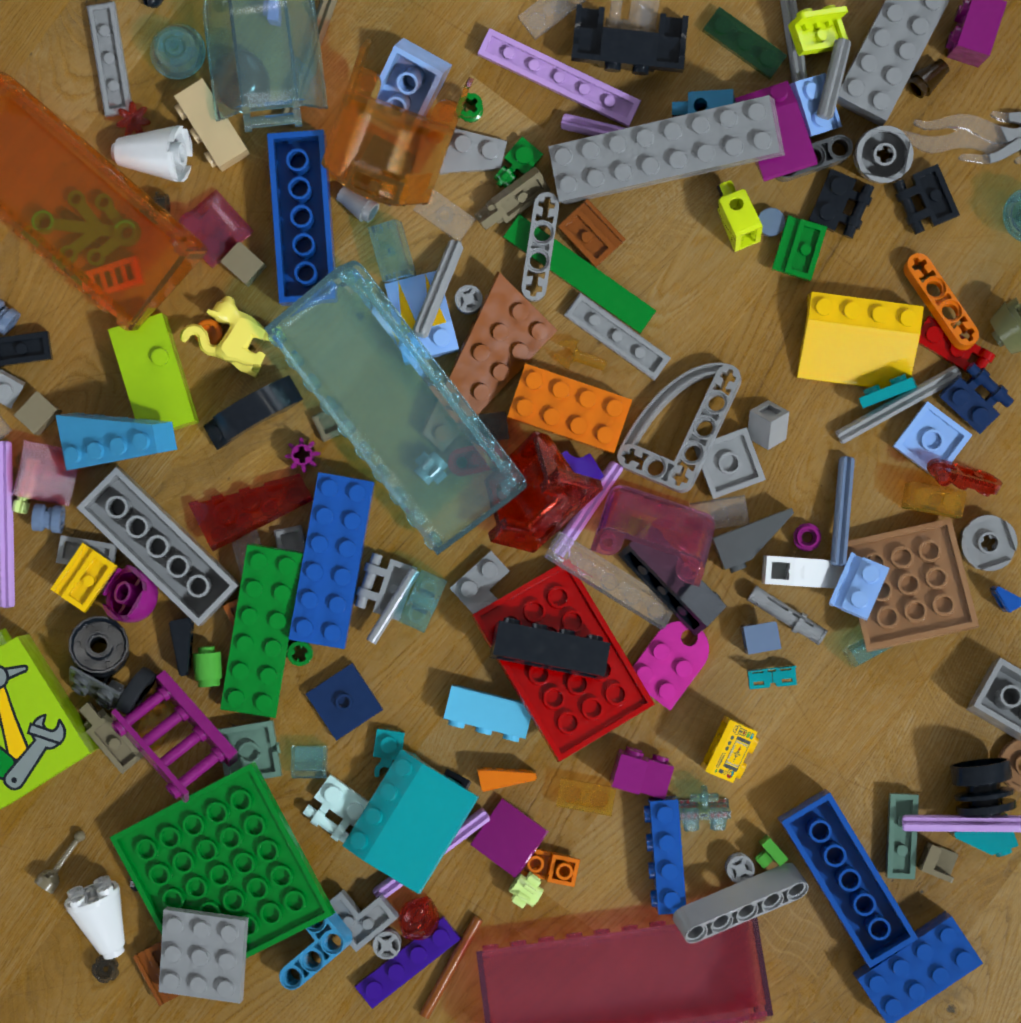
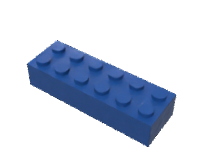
[267,130,338,306]
[289,472,375,649]
[778,789,918,968]

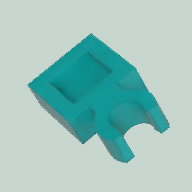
[373,728,405,777]

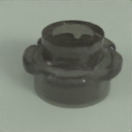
[149,191,171,219]
[91,955,119,983]

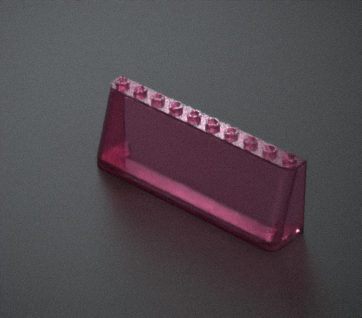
[476,917,773,1023]

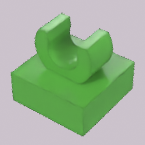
[754,835,788,869]

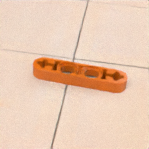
[903,253,979,350]

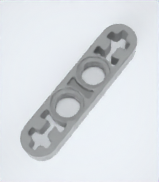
[521,192,559,302]

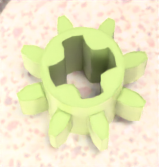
[509,872,544,909]

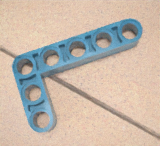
[279,910,353,990]

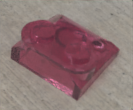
[174,190,254,268]

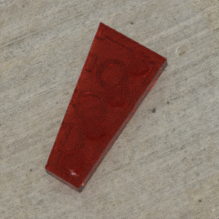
[188,474,313,551]

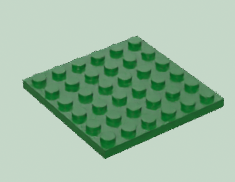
[109,761,335,958]

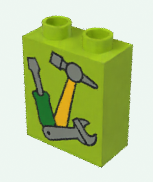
[0,628,99,810]

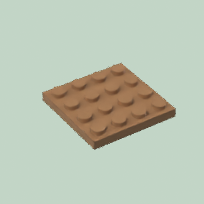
[847,518,979,653]

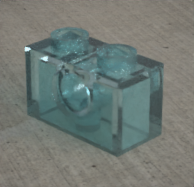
[399,569,448,633]

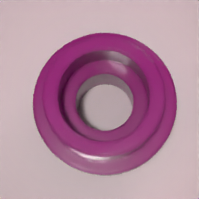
[793,523,821,551]

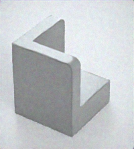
[748,400,789,450]

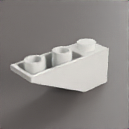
[761,555,845,589]

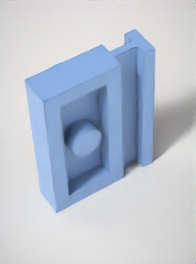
[789,73,842,137]
[829,552,889,621]

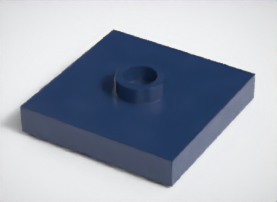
[306,663,383,741]

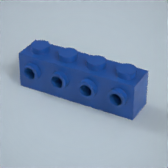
[644,796,686,915]

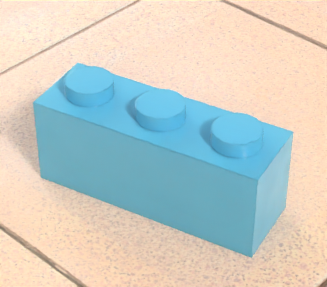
[443,684,531,742]

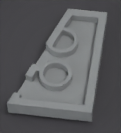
[412,121,507,177]

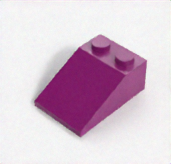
[734,81,818,182]

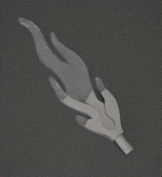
[901,111,1021,164]

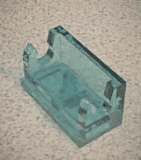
[368,219,416,282]

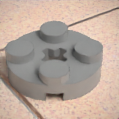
[959,515,1018,571]

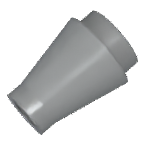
[336,186,379,223]

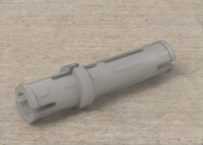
[747,585,828,645]

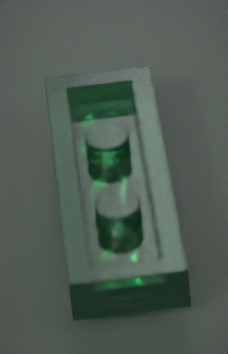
[702,7,787,80]

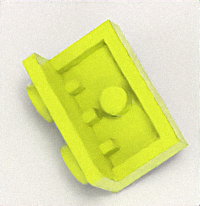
[788,5,848,56]

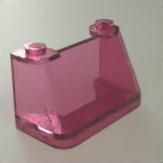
[590,485,715,587]

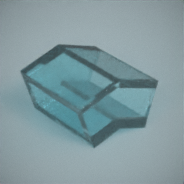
[291,746,328,778]

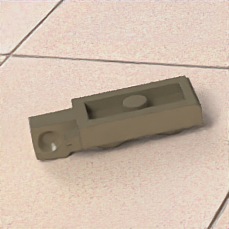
[475,167,550,230]
[79,701,143,774]

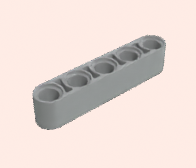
[672,863,809,943]

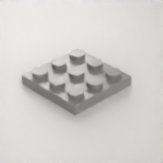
[159,907,249,1004]

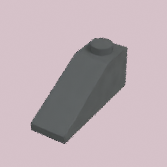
[711,508,794,573]

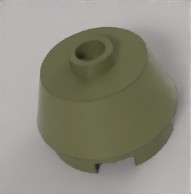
[990,297,1021,354]

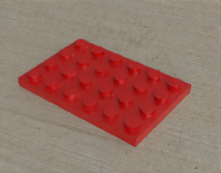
[471,559,655,762]

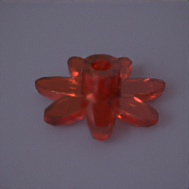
[116,101,151,136]

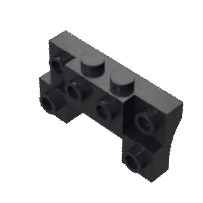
[571,4,689,75]

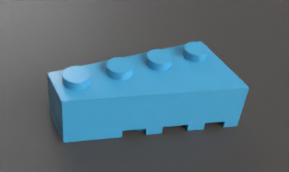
[56,412,177,471]

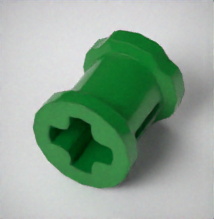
[458,93,483,123]

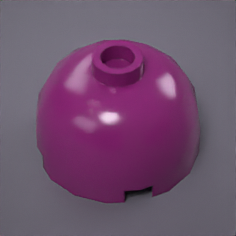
[103,565,158,623]

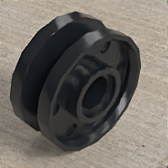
[69,616,129,679]

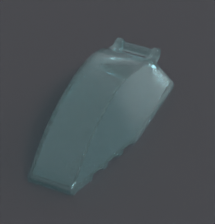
[202,0,328,133]

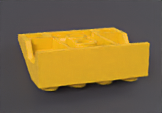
[797,292,924,392]

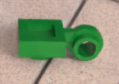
[494,136,543,188]

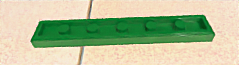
[503,214,656,334]

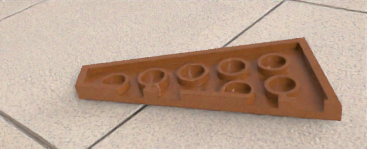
[421,271,557,452]

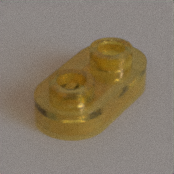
[137,700,174,751]

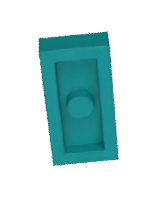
[859,374,917,408]

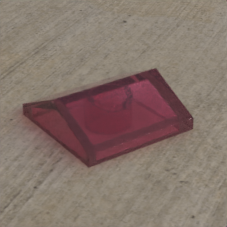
[13,440,77,506]

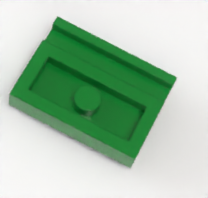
[771,215,827,282]

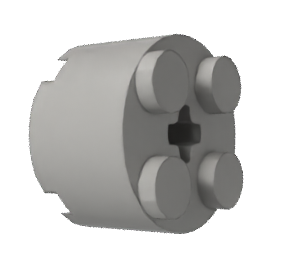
[853,126,914,183]

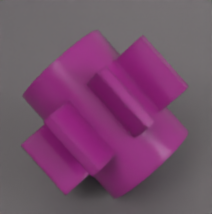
[285,437,321,473]

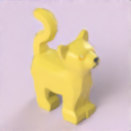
[180,295,279,378]

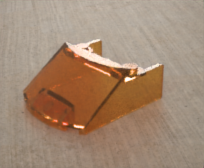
[321,38,474,206]

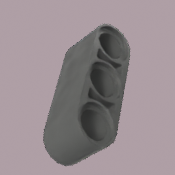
[775,135,853,182]

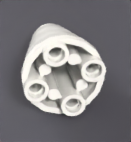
[64,875,125,960]

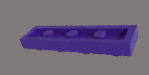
[355,916,461,1009]

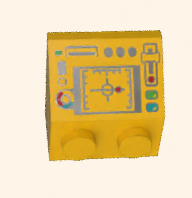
[700,715,759,783]

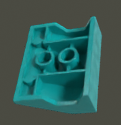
[342,749,479,894]

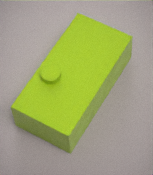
[108,313,199,430]

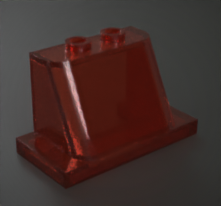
[484,431,603,553]

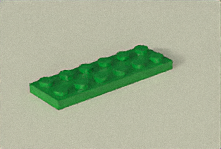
[220,543,304,718]

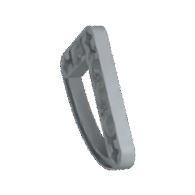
[617,363,742,493]

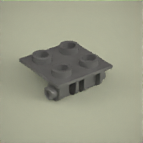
[69,666,125,711]

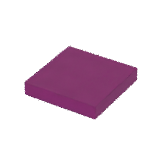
[470,798,549,878]

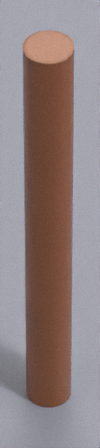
[419,915,483,1019]

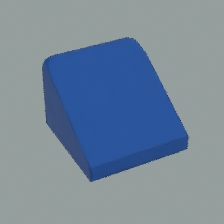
[990,586,1021,613]

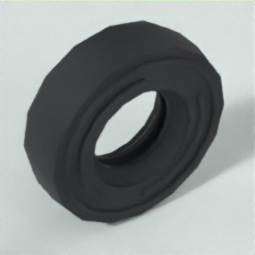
[116,667,157,715]

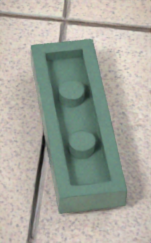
[885,793,919,879]

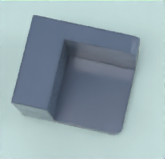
[741,621,782,655]

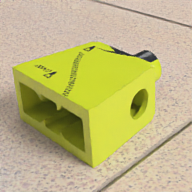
[717,180,763,252]

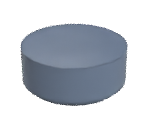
[758,208,785,237]

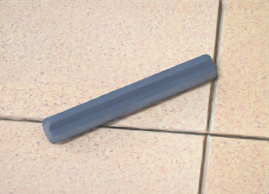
[830,456,855,567]

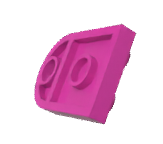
[632,621,709,710]

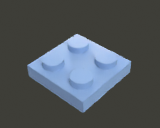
[892,401,972,480]

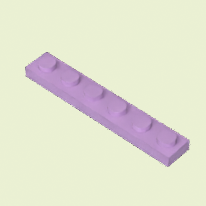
[477,28,641,128]

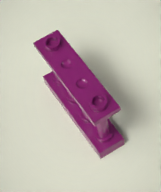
[111,670,238,803]

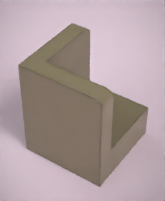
[220,242,267,287]
[14,392,62,436]
[916,841,958,883]

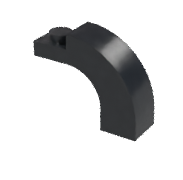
[203,375,303,450]

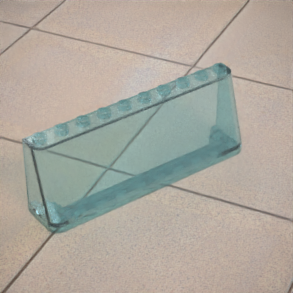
[264,260,527,555]

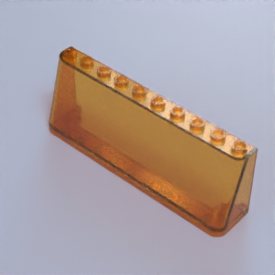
[0,72,208,331]

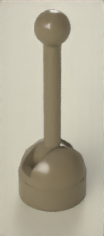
[34,830,85,894]

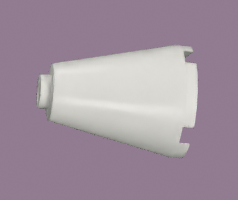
[111,125,193,182]

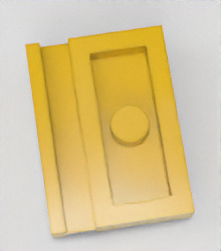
[50,542,118,613]

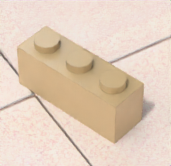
[174,78,250,172]

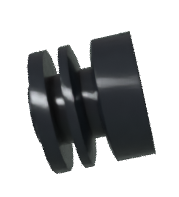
[950,758,1017,817]

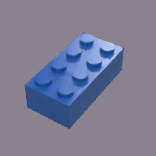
[853,911,983,1023]

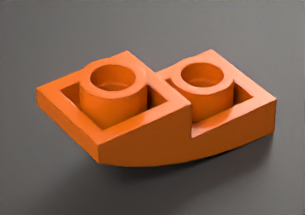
[520,848,580,887]

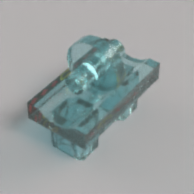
[678,785,731,831]

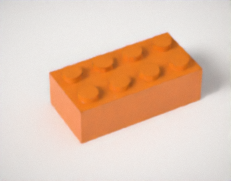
[507,363,632,454]

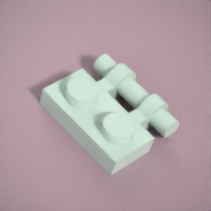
[303,774,369,843]

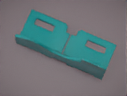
[748,665,797,689]

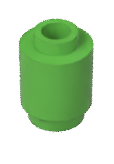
[193,646,223,687]

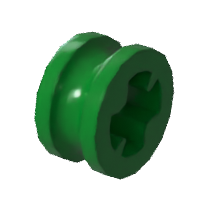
[287,641,313,666]

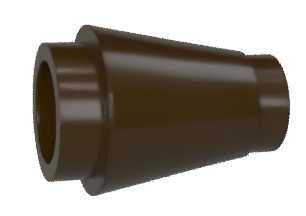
[907,59,949,98]

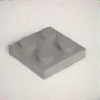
[693,427,766,499]

